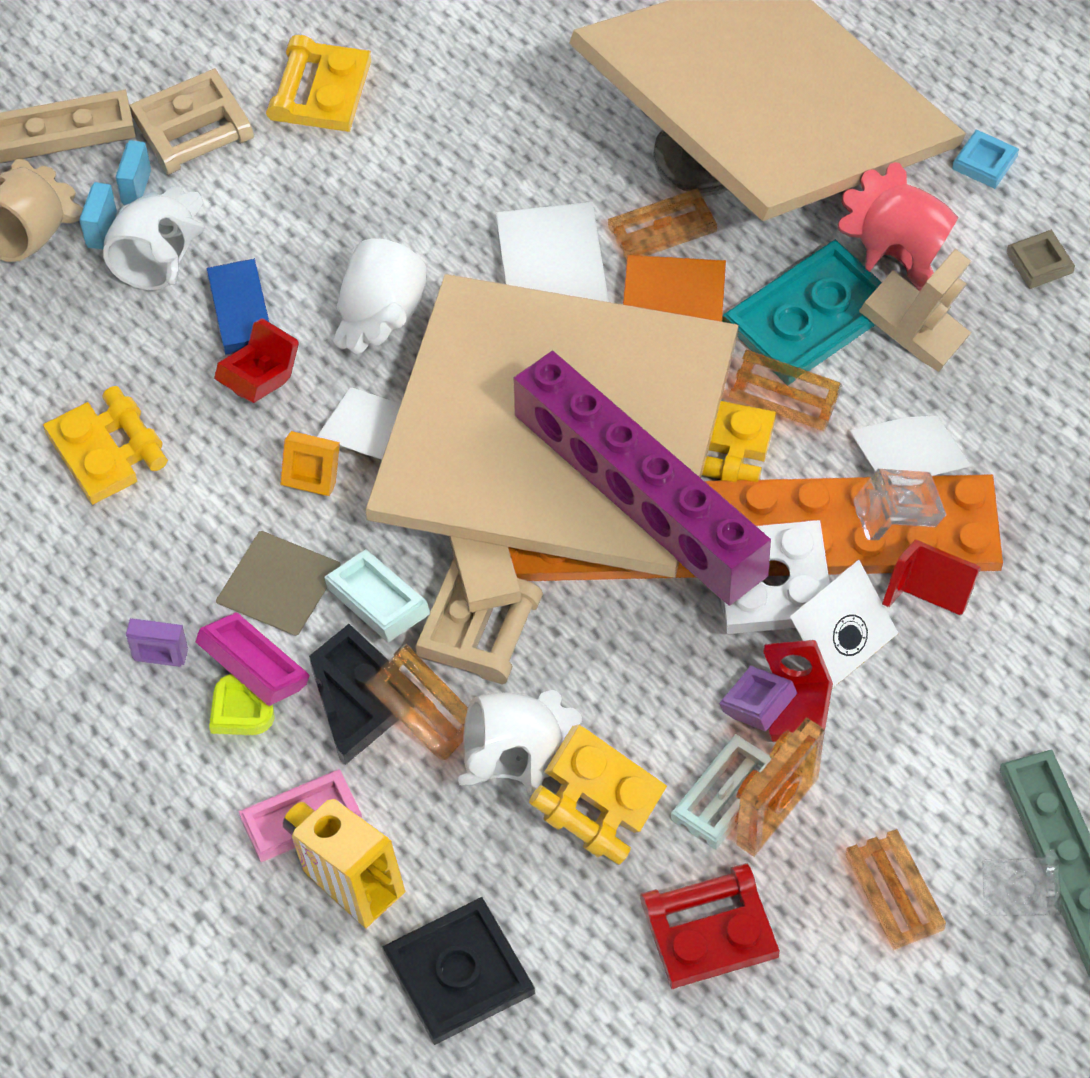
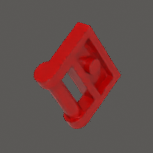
[640,863,780,989]

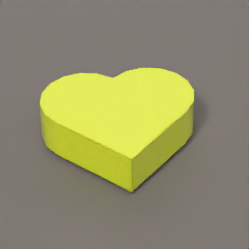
[209,674,275,735]

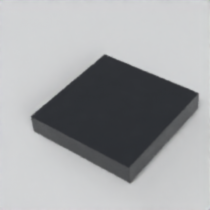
[382,897,536,1045]

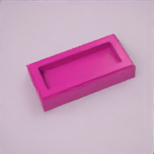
[195,612,310,706]

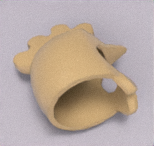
[0,159,83,262]

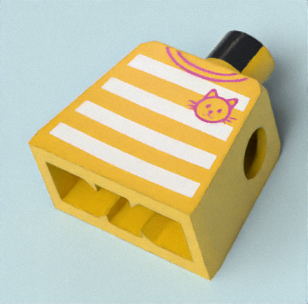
[283,799,406,929]

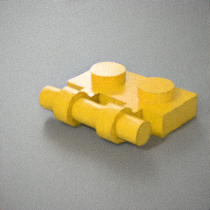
[43,386,168,505]
[702,401,776,482]
[529,724,667,865]

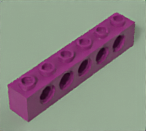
[513,350,771,606]

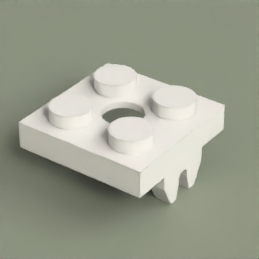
[721,520,830,634]

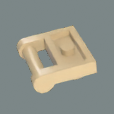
[129,68,254,175]
[416,559,543,685]

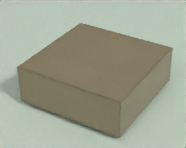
[1006,229,1075,289]

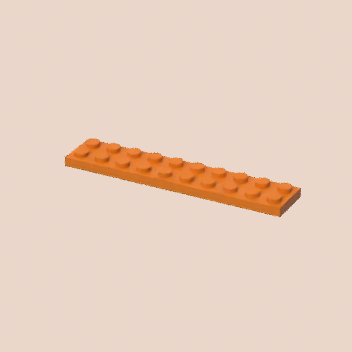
[508,474,1003,581]

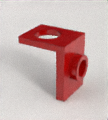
[882,539,981,615]
[763,640,833,742]

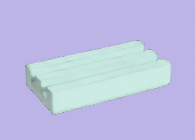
[671,734,780,850]

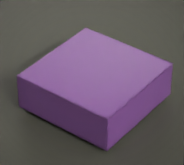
[126,618,188,667]
[719,666,797,731]

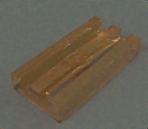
[608,189,717,261]
[728,349,843,432]
[365,644,468,761]
[845,829,946,950]

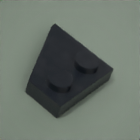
[309,624,422,765]

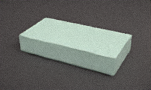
[324,549,430,643]

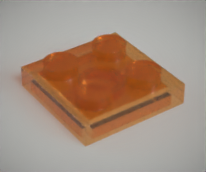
[735,717,825,857]

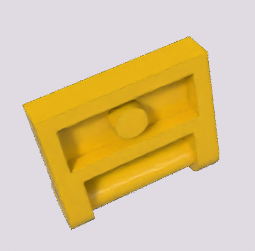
[266,35,372,132]

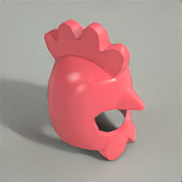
[837,162,958,291]

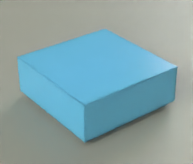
[952,129,1019,189]
[116,140,151,205]
[79,182,117,250]

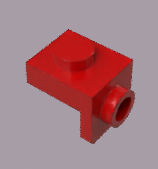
[214,318,299,403]

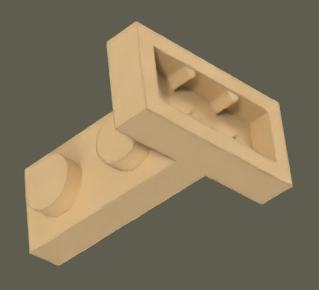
[859,248,971,372]

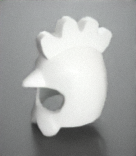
[103,186,204,290]
[334,238,427,355]
[458,690,582,795]

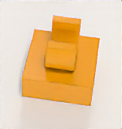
[280,431,340,496]

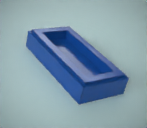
[206,258,269,355]

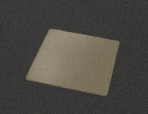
[216,531,341,636]

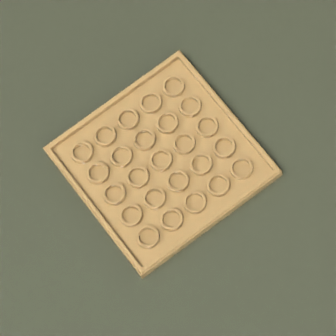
[569,0,966,221]
[365,274,738,578]

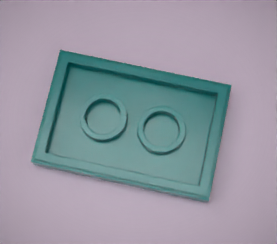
[722,239,882,386]

